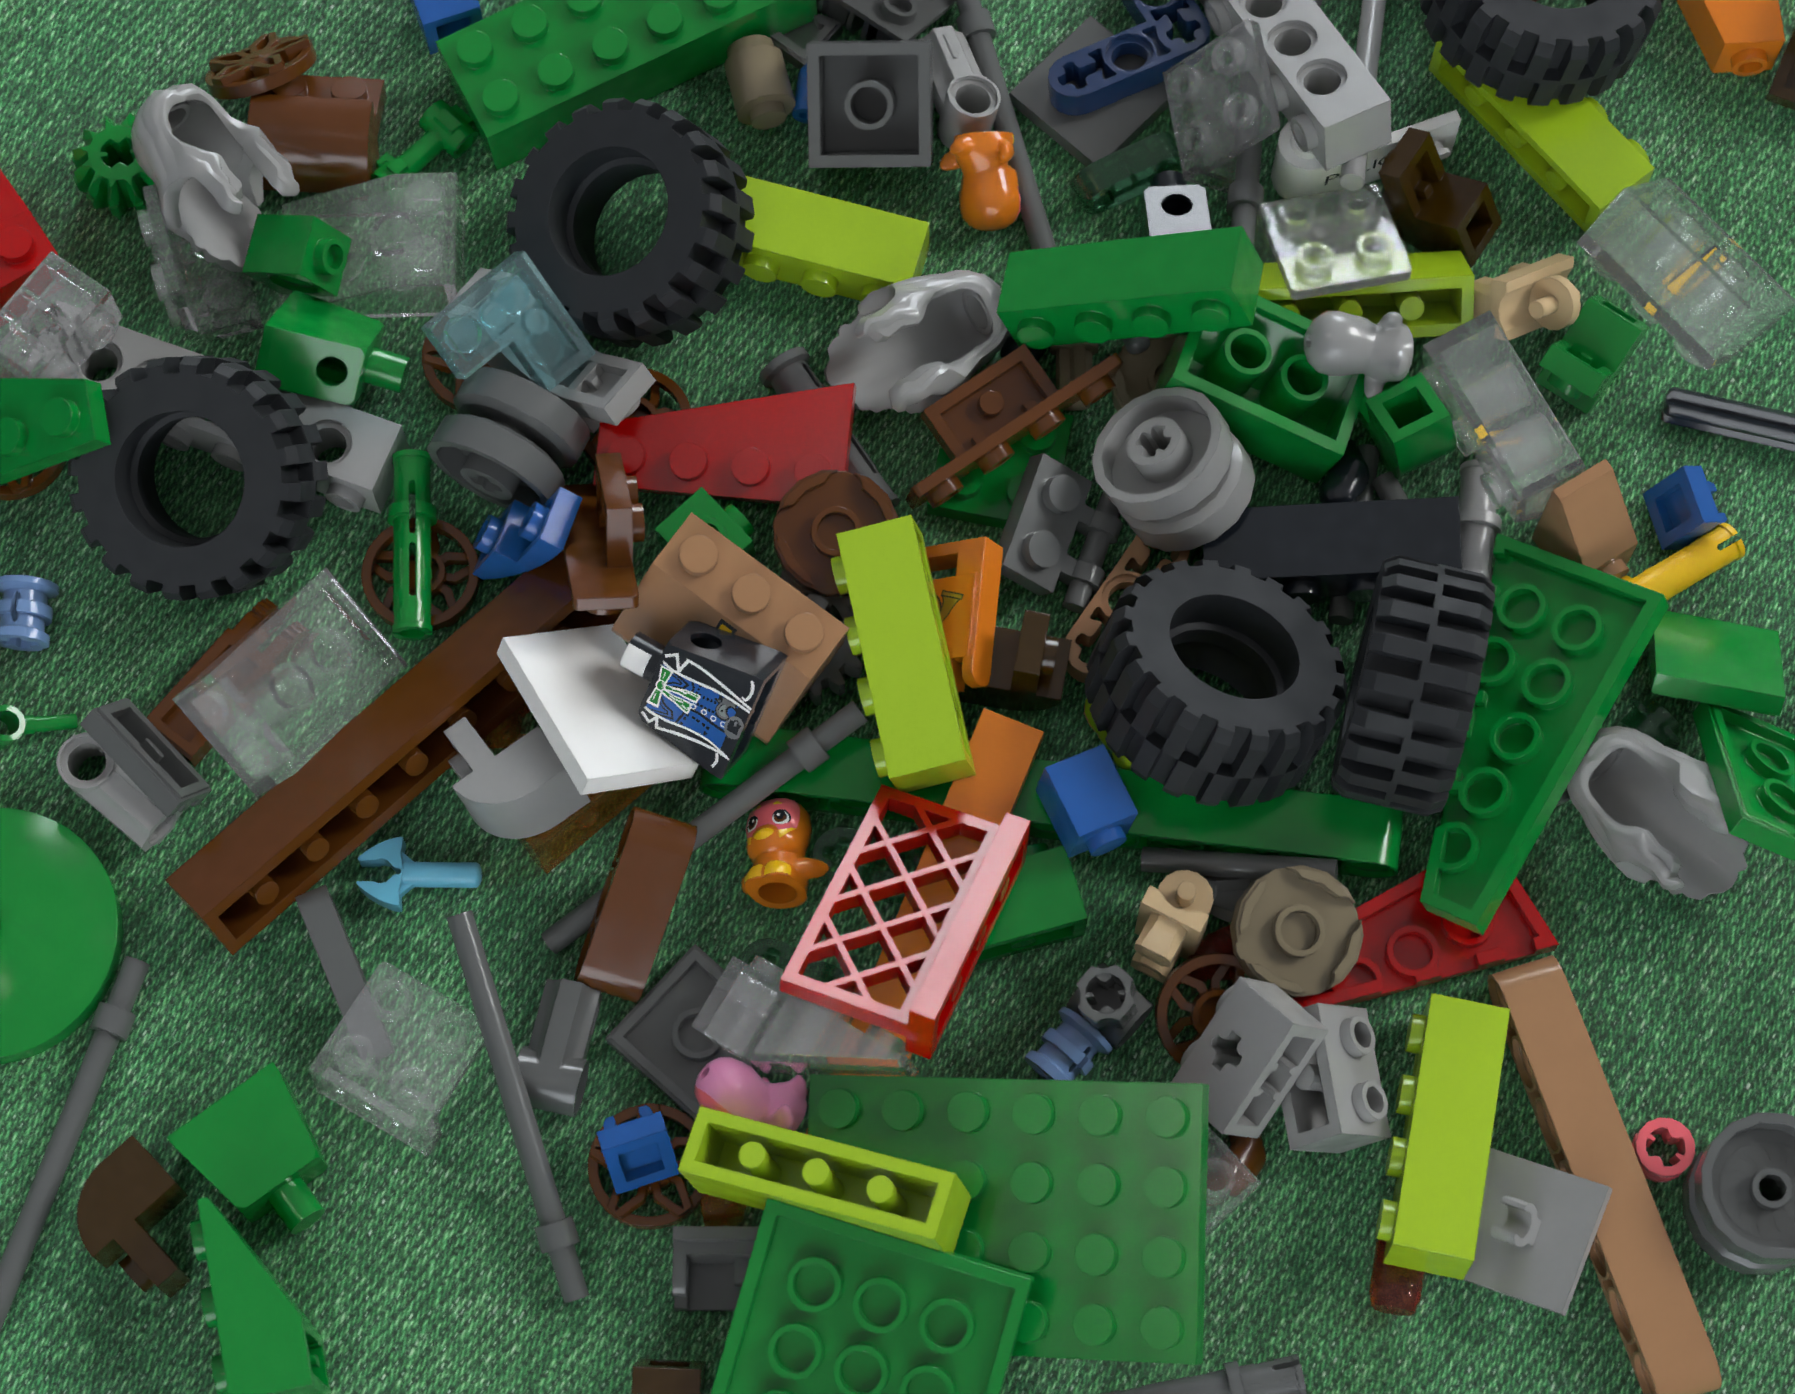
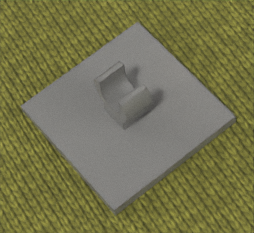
[1463,1148,1613,1316]

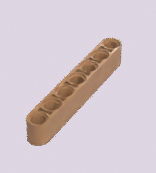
[1487,955,1722,1394]

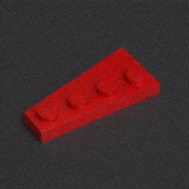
[593,383,856,505]
[1292,870,1559,1008]

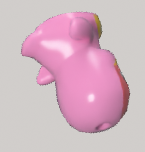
[694,1057,807,1131]

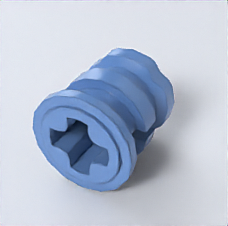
[0,575,59,651]
[1025,1006,1113,1080]

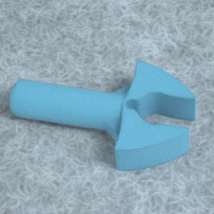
[356,837,482,912]

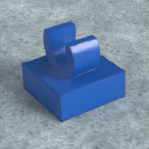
[1642,466,1727,550]
[596,1105,681,1195]

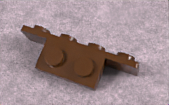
[905,344,1123,510]
[563,453,645,615]

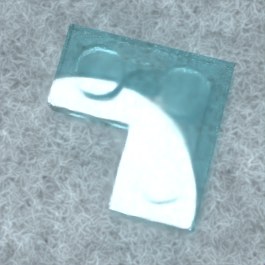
[420,251,596,391]

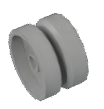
[1092,387,1255,552]

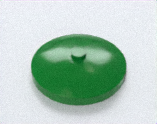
[0,808,124,1064]

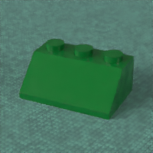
[1154,296,1365,484]

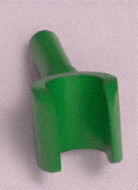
[0,704,77,750]

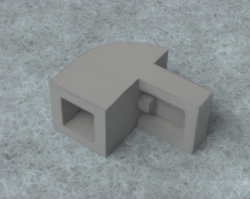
[443,717,591,839]

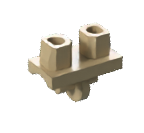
[1474,253,1581,342]
[1130,870,1214,983]

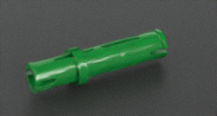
[387,449,438,641]

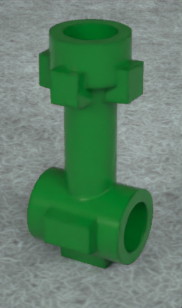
[371,99,478,202]

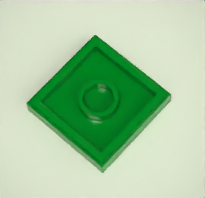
[1649,611,1786,716]

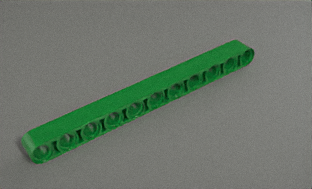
[699,728,1404,878]

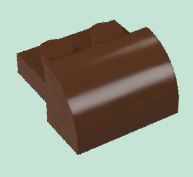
[247,75,386,196]

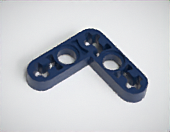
[1048,0,1211,116]

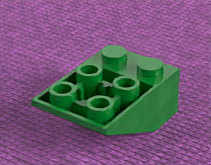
[190,1197,332,1394]

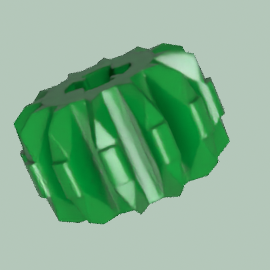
[72,112,160,221]

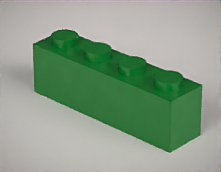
[996,226,1264,349]

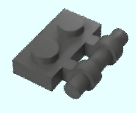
[998,453,1123,614]

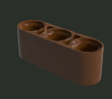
[574,806,697,1003]

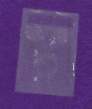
[279,172,465,318]
[172,568,408,797]

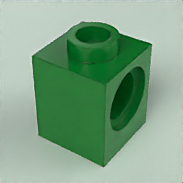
[242,214,352,297]

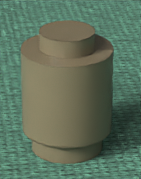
[724,35,796,130]

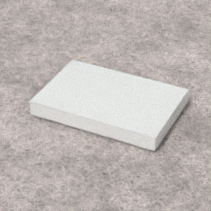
[497,624,699,795]

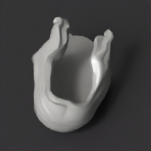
[131,83,300,272]
[824,270,1010,414]
[1567,726,1749,900]

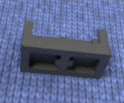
[672,1226,759,1312]

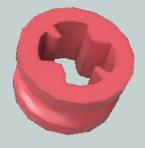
[1631,1118,1695,1182]

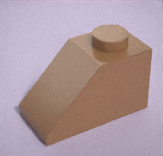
[1532,459,1638,578]

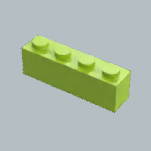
[1428,41,1655,237]
[739,176,930,302]
[1258,250,1475,338]
[831,515,976,793]
[1375,993,1510,1280]
[678,1106,971,1252]

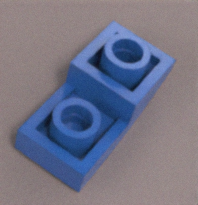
[473,486,583,580]

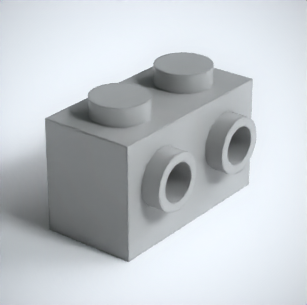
[1281,1003,1391,1154]

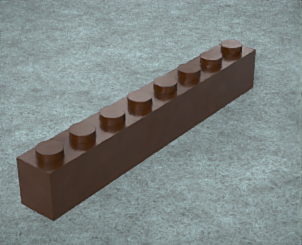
[165,550,620,955]

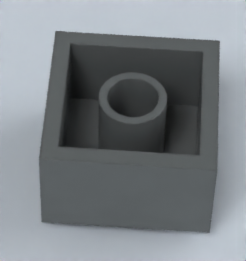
[806,40,934,168]

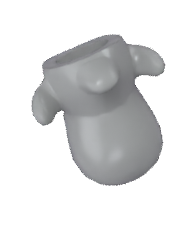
[1304,311,1414,399]

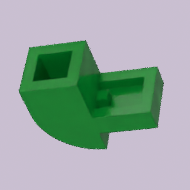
[1535,294,1650,414]
[1357,372,1456,479]

